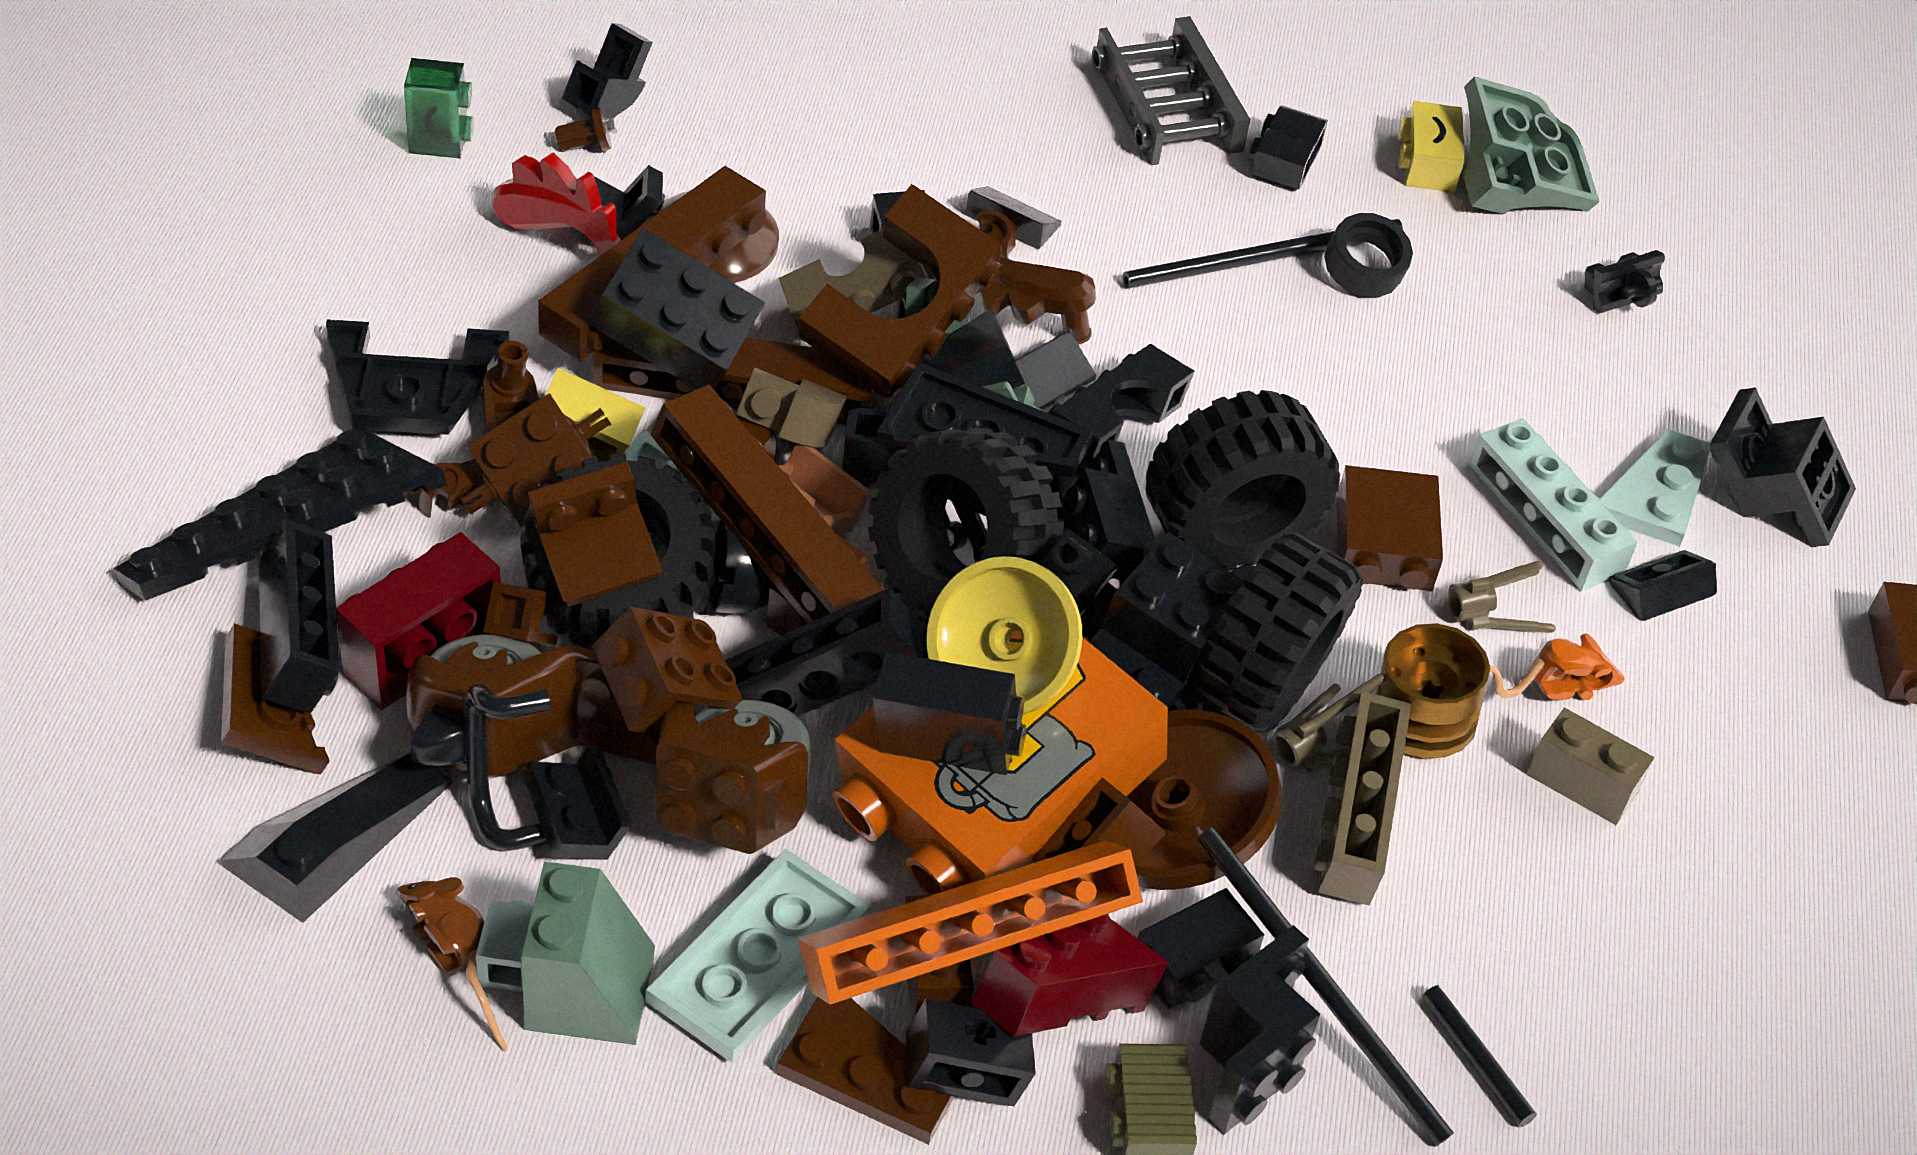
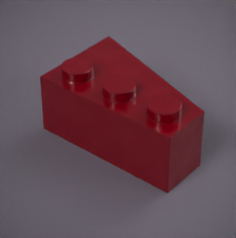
[971,914,1169,1037]

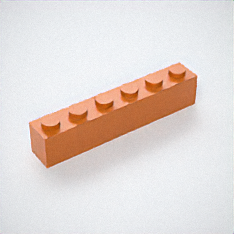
[797,840,1143,1004]

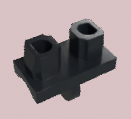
[1584,250,1665,313]

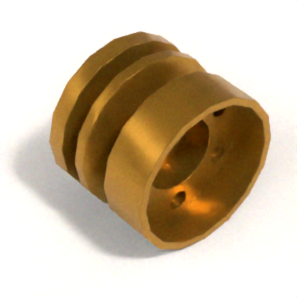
[1376,623,1491,759]

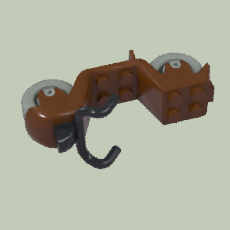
[405,634,810,854]

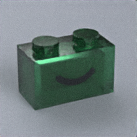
[404,58,474,159]

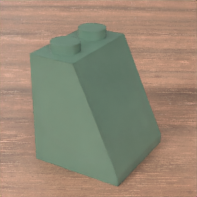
[521,861,655,1045]

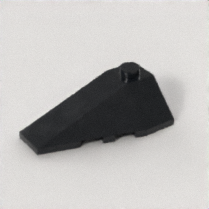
[221,752,451,923]

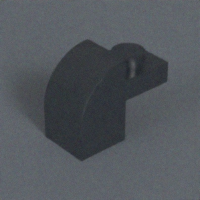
[561,23,653,119]
[567,165,665,247]

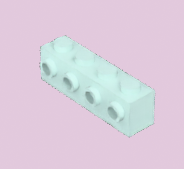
[1469,418,1638,592]

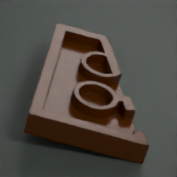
[221,623,330,775]
[777,996,954,1145]

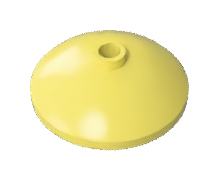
[927,556,1082,715]

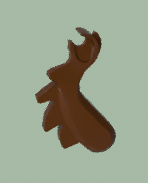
[976,210,1097,344]

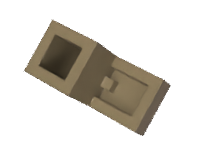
[736,368,847,447]

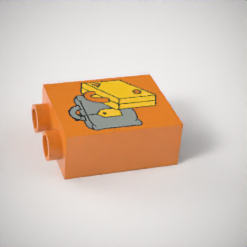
[832,631,1168,895]

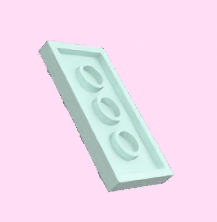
[646,848,871,1063]

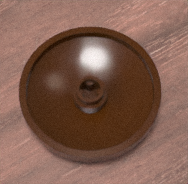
[1126,710,1282,890]

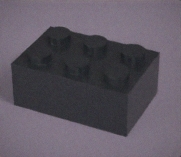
[586,228,766,389]

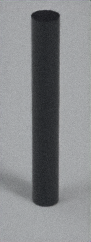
[1422,985,1537,1127]

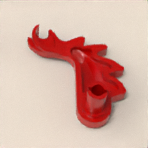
[491,152,621,257]

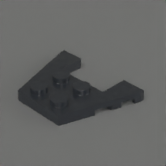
[326,319,510,435]

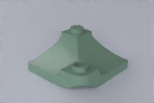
[1462,76,1600,214]

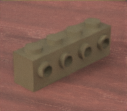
[1313,691,1411,906]

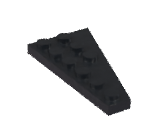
[113,427,447,601]

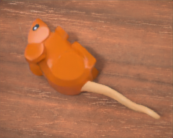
[1490,633,1625,700]

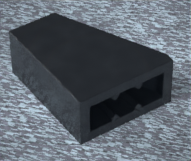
[896,308,1025,397]

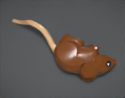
[397,877,508,1051]

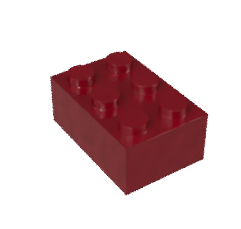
[335,532,501,711]

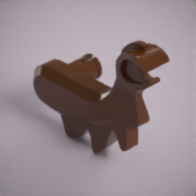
[411,341,540,518]

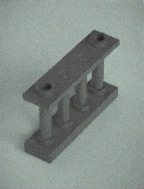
[1092,16,1251,166]

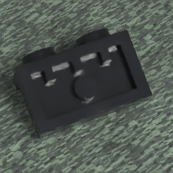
[521,745,631,860]

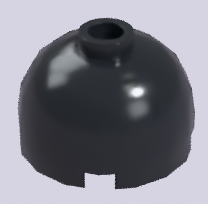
[709,518,772,614]

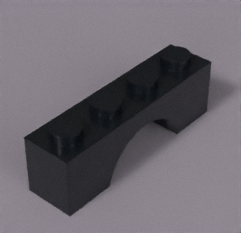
[1048,343,1195,471]

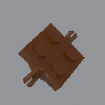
[460,393,612,529]

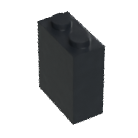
[873,651,1026,775]

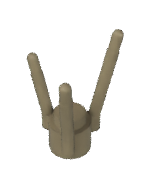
[1448,560,1556,633]
[1273,673,1386,772]

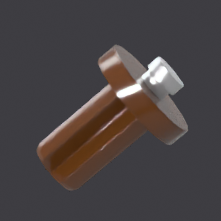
[555,107,618,151]

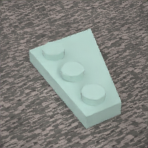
[1600,429,1710,547]

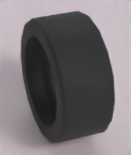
[1324,213,1413,298]

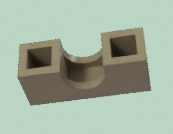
[778,229,928,327]

